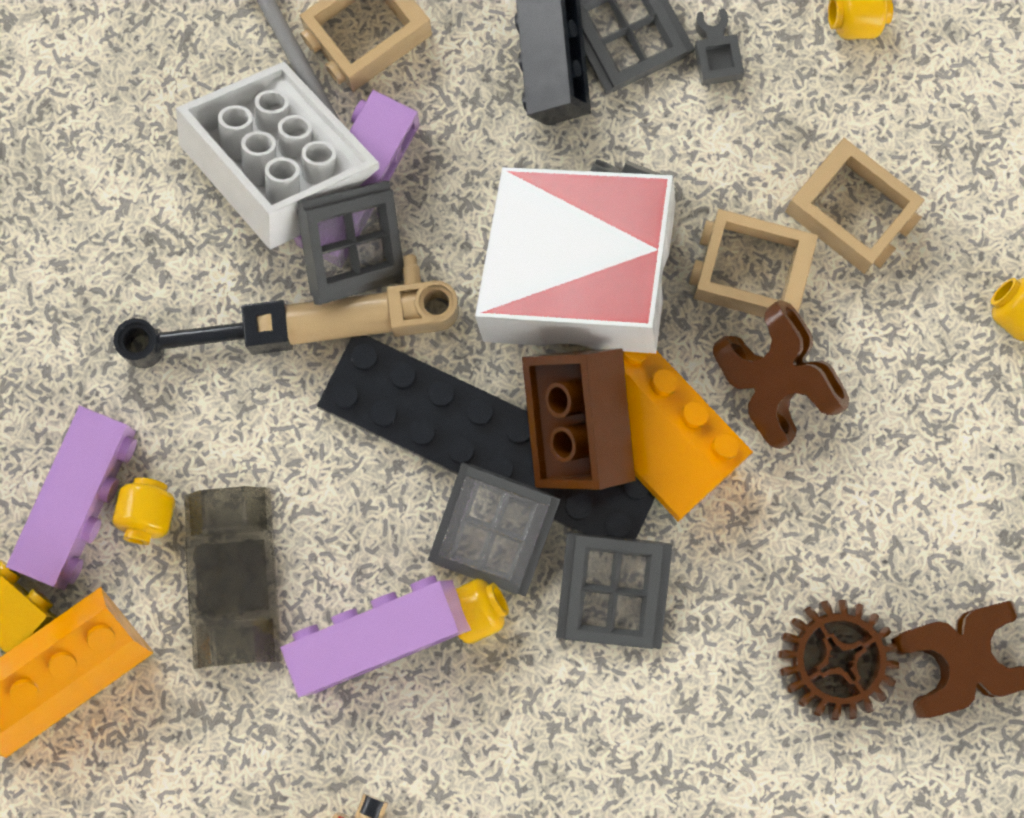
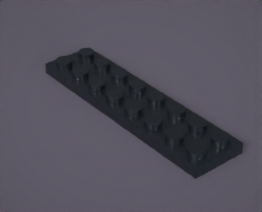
[317,336,655,556]

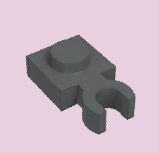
[694,8,744,86]

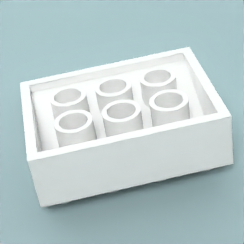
[176,62,379,250]

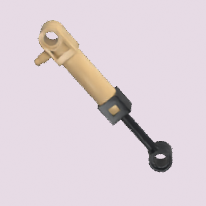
[113,254,459,368]

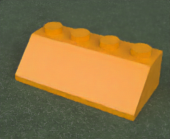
[623,351,753,522]
[0,587,153,758]

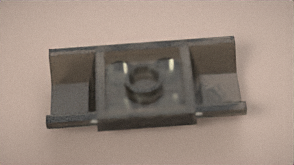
[184,486,282,669]

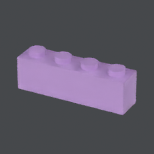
[294,90,420,268]
[6,405,137,590]
[280,575,471,698]

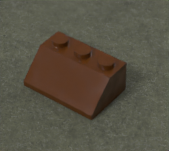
[522,348,636,490]

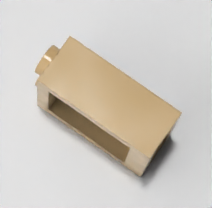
[299,0,432,92]
[785,137,925,274]
[689,209,818,318]

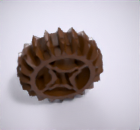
[777,600,899,721]

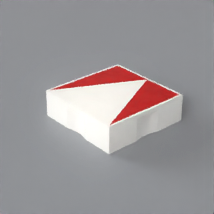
[475,167,676,354]

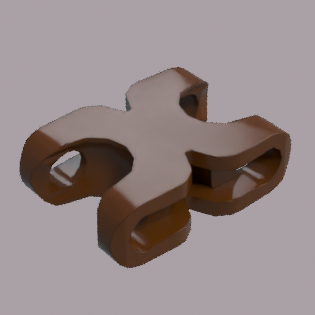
[713,300,849,449]
[891,601,1024,718]

